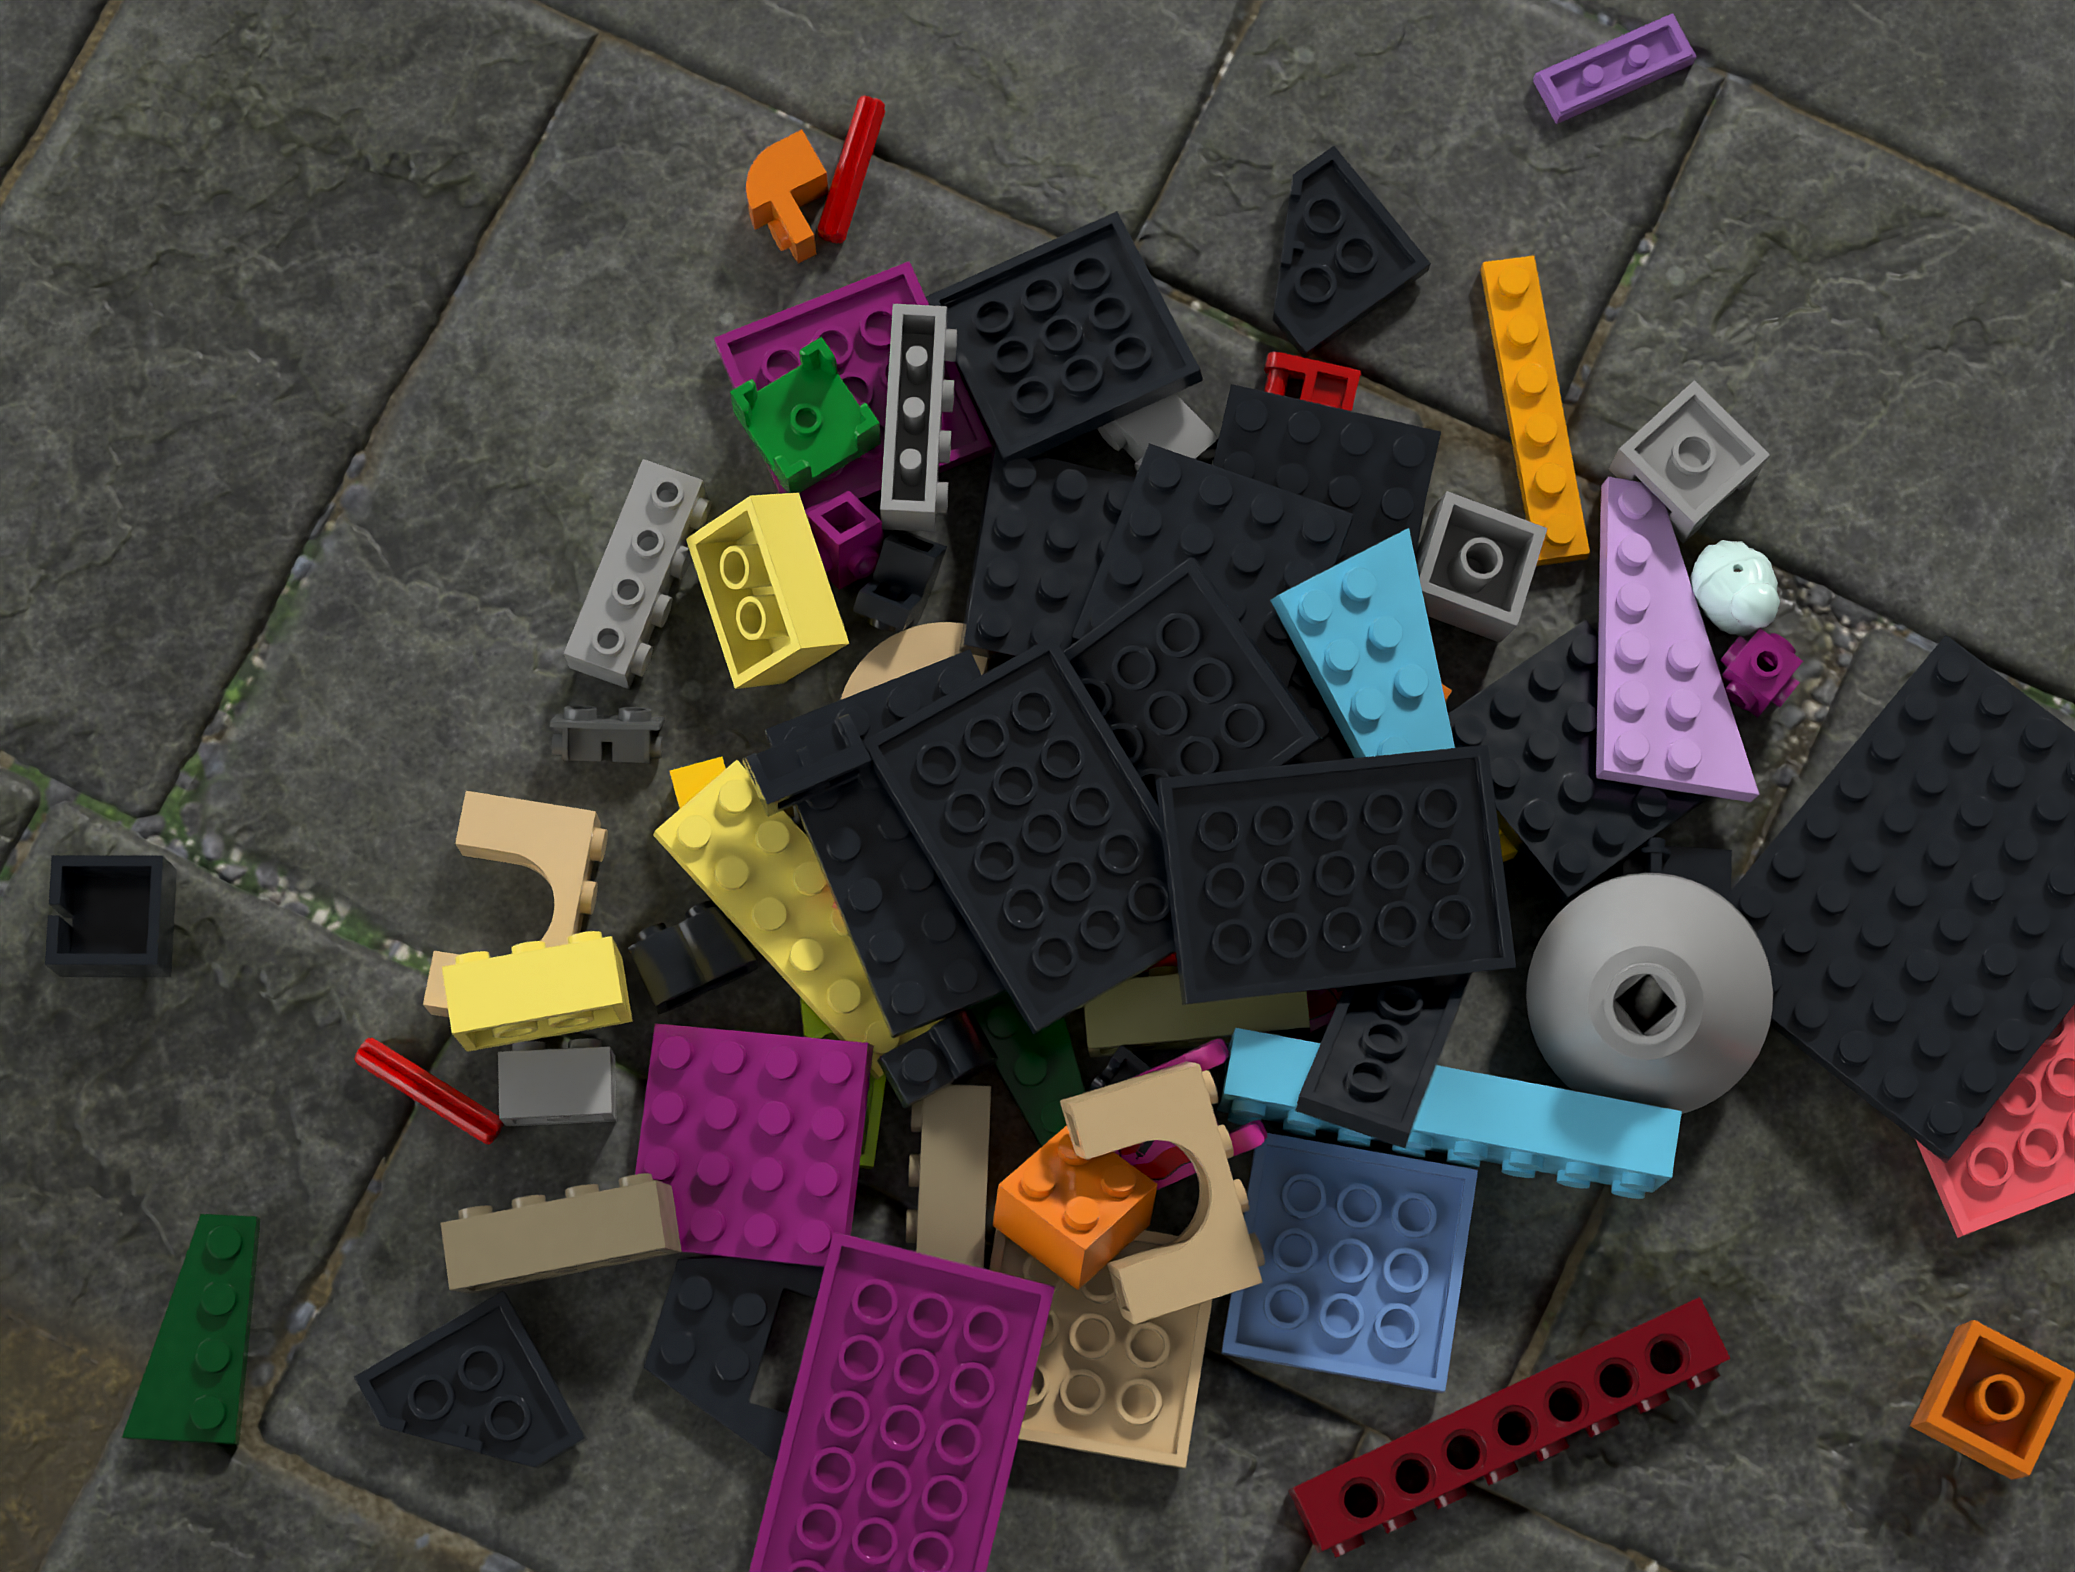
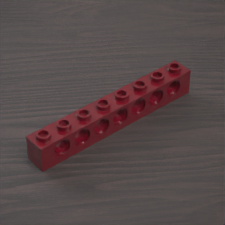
[1289,1297,1731,1558]

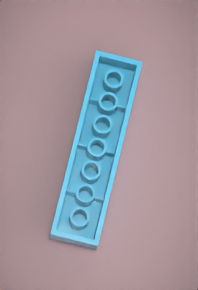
[1217,1027,1682,1199]

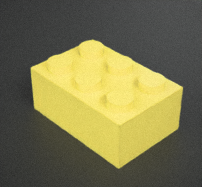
[686,492,849,689]
[442,931,633,1052]

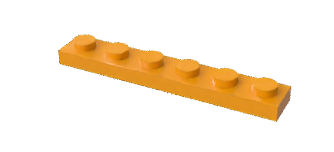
[1480,255,1590,566]

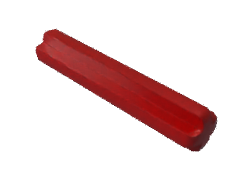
[818,96,885,244]
[354,1037,503,1145]

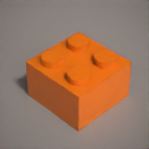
[993,1126,1158,1290]
[1910,1320,2075,1480]

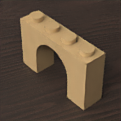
[423,791,608,1017]
[1060,1061,1265,1324]

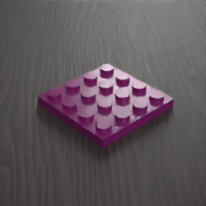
[714,261,992,514]
[635,1023,874,1267]

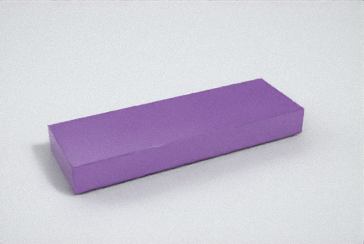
[1533,13,1697,124]

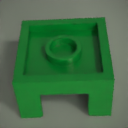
[730,337,881,493]

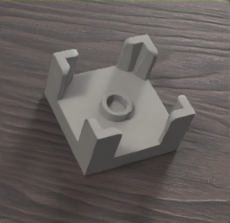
[1609,380,1770,543]

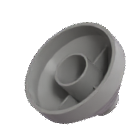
[1526,873,1773,1114]

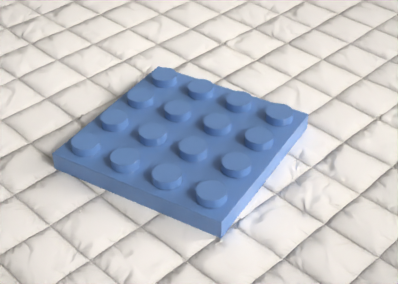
[1221,1133,1478,1393]

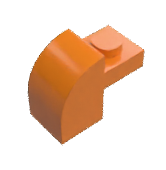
[746,130,829,263]

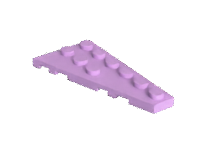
[1596,477,1759,802]

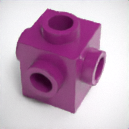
[806,490,884,590]
[1720,628,1803,718]

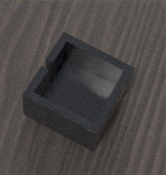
[45,855,177,977]

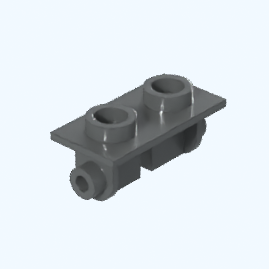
[550,705,665,764]

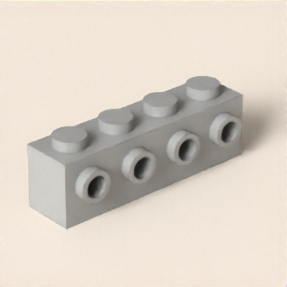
[880,304,957,532]
[564,459,711,689]

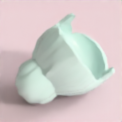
[1690,540,1780,636]

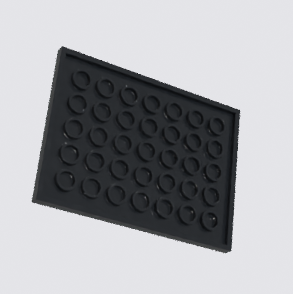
[1725,635,2075,1163]

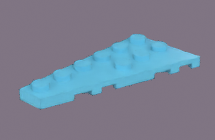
[1270,528,1455,758]

